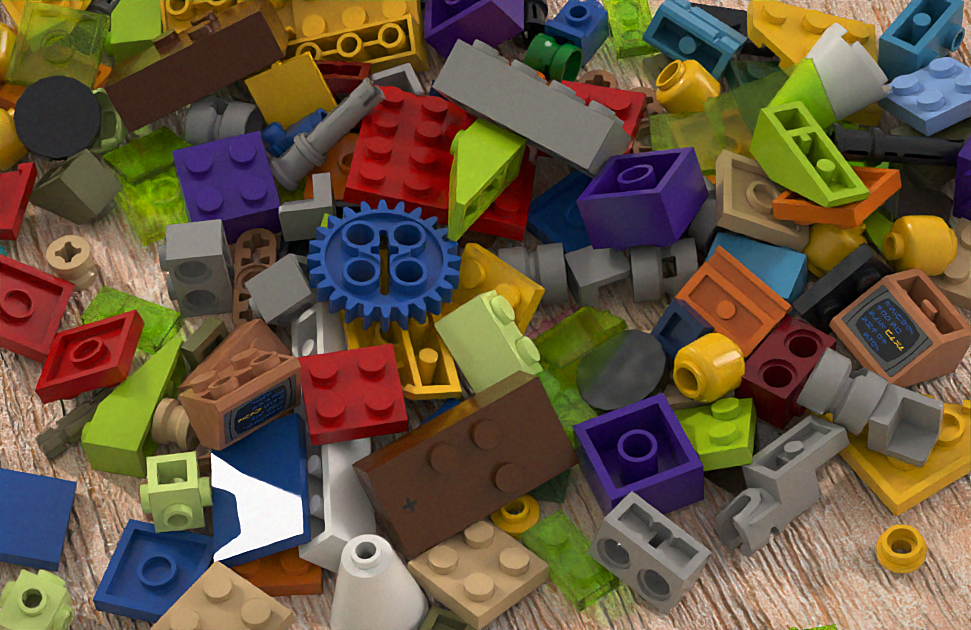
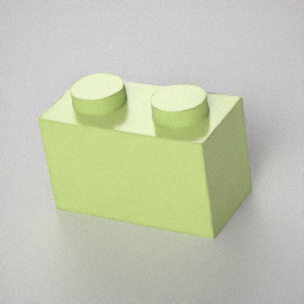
[434,290,544,394]

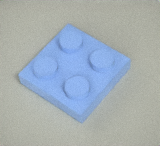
[877,56,971,137]

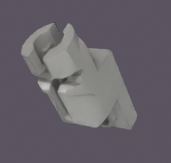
[715,414,849,557]

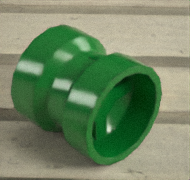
[524,33,583,83]

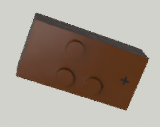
[104,0,289,133]
[352,370,580,560]

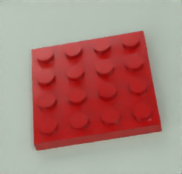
[342,84,539,242]

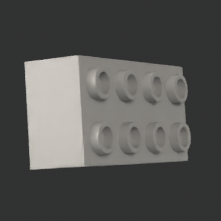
[432,39,632,179]

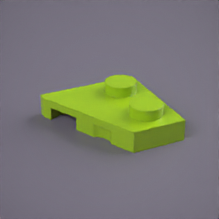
[673,397,757,471]

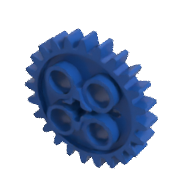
[307,200,461,332]

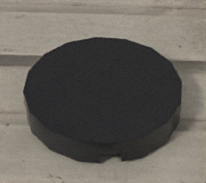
[13,75,102,162]
[576,329,671,415]

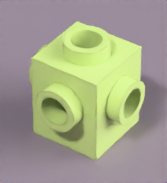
[140,451,213,533]
[0,569,75,630]

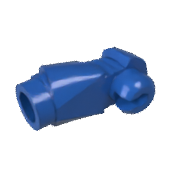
[261,108,328,159]

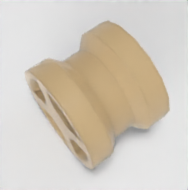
[46,235,97,292]
[151,397,200,452]

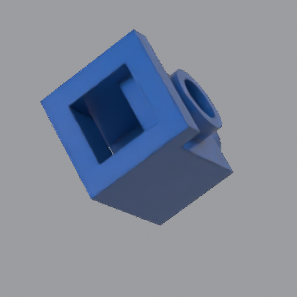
[544,0,609,68]

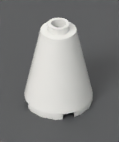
[767,22,893,129]
[330,534,430,630]

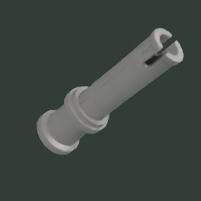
[269,78,386,192]

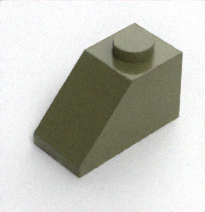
[29,148,124,225]

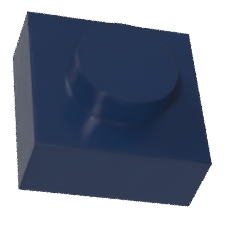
[650,298,715,361]

